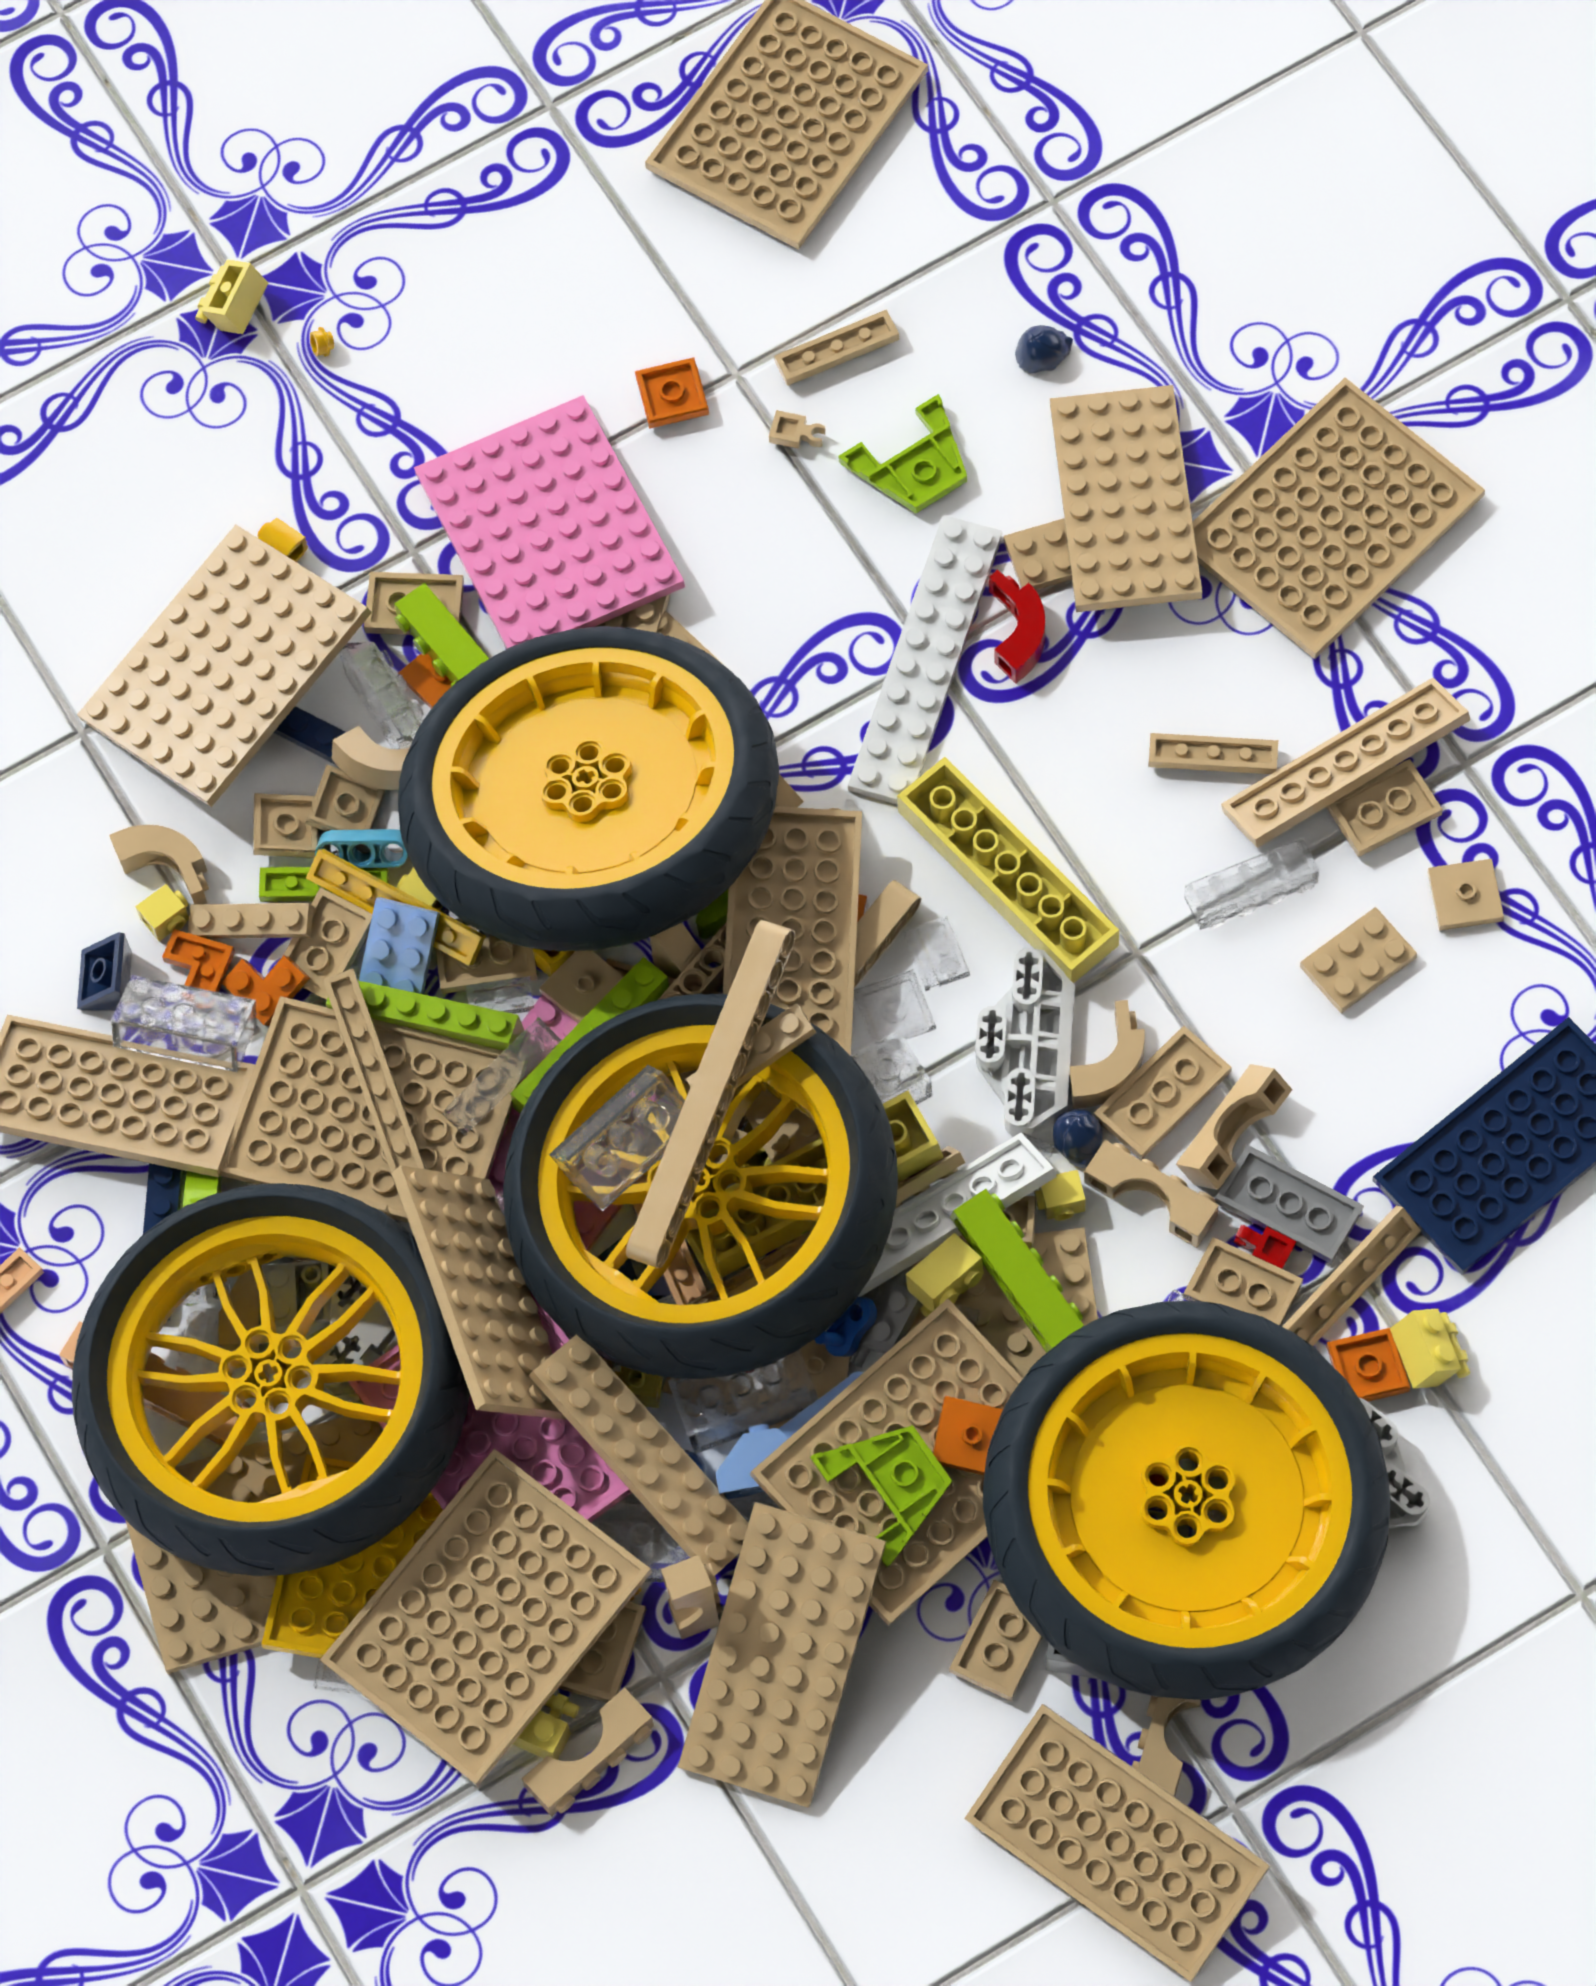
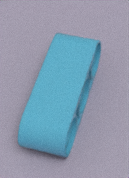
[315,829,408,868]

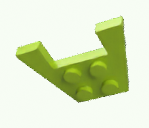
[838,394,967,514]
[810,1425,952,1568]

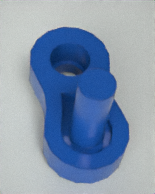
[814,1297,877,1357]

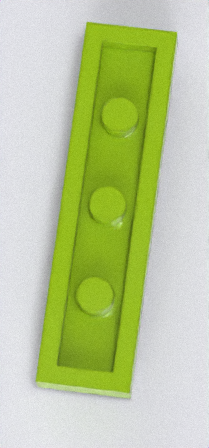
[259,867,389,902]

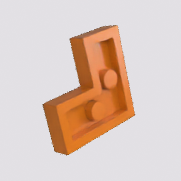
[162,929,235,1008]
[221,955,310,1026]

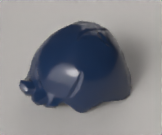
[1015,325,1073,373]
[1052,1110,1103,1168]

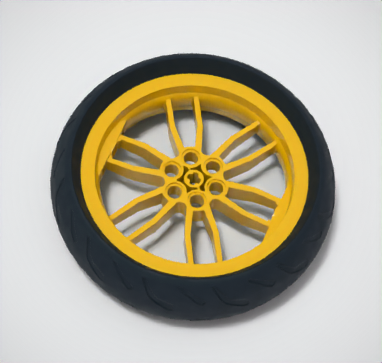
[503,994,898,1379]
[72,1183,470,1576]

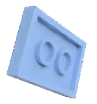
[359,897,441,994]

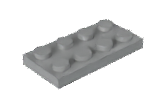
[1215,1144,1364,1264]

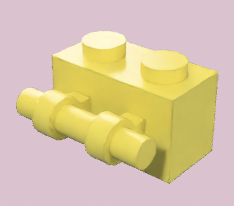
[195,259,268,334]
[905,1233,984,1317]
[1390,1309,1470,1389]
[512,1693,580,1760]

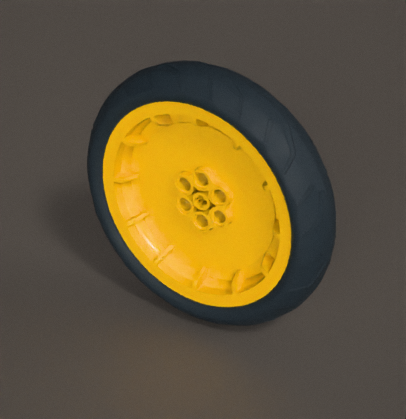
[398,626,779,951]
[983,1301,1390,1700]

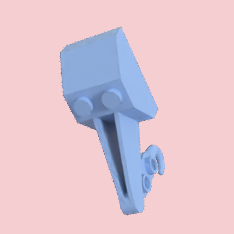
[715,1371,864,1500]

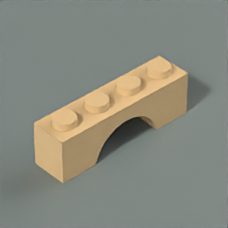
[1176,1064,1293,1190]
[1084,1140,1219,1248]
[661,1554,723,1639]
[521,1687,654,1817]
[1132,1696,1202,1797]

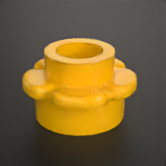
[310,327,334,357]

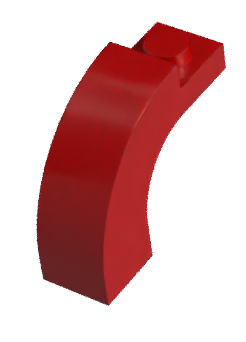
[989,570,1045,684]

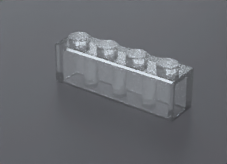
[1184,838,1319,930]
[442,1017,561,1136]

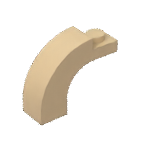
[332,726,410,790]
[109,825,209,904]
[1070,1000,1145,1109]

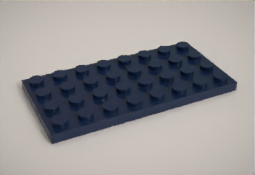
[1372,1017,1596,1275]

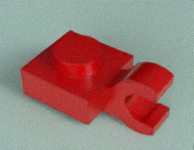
[1234,1225,1296,1269]

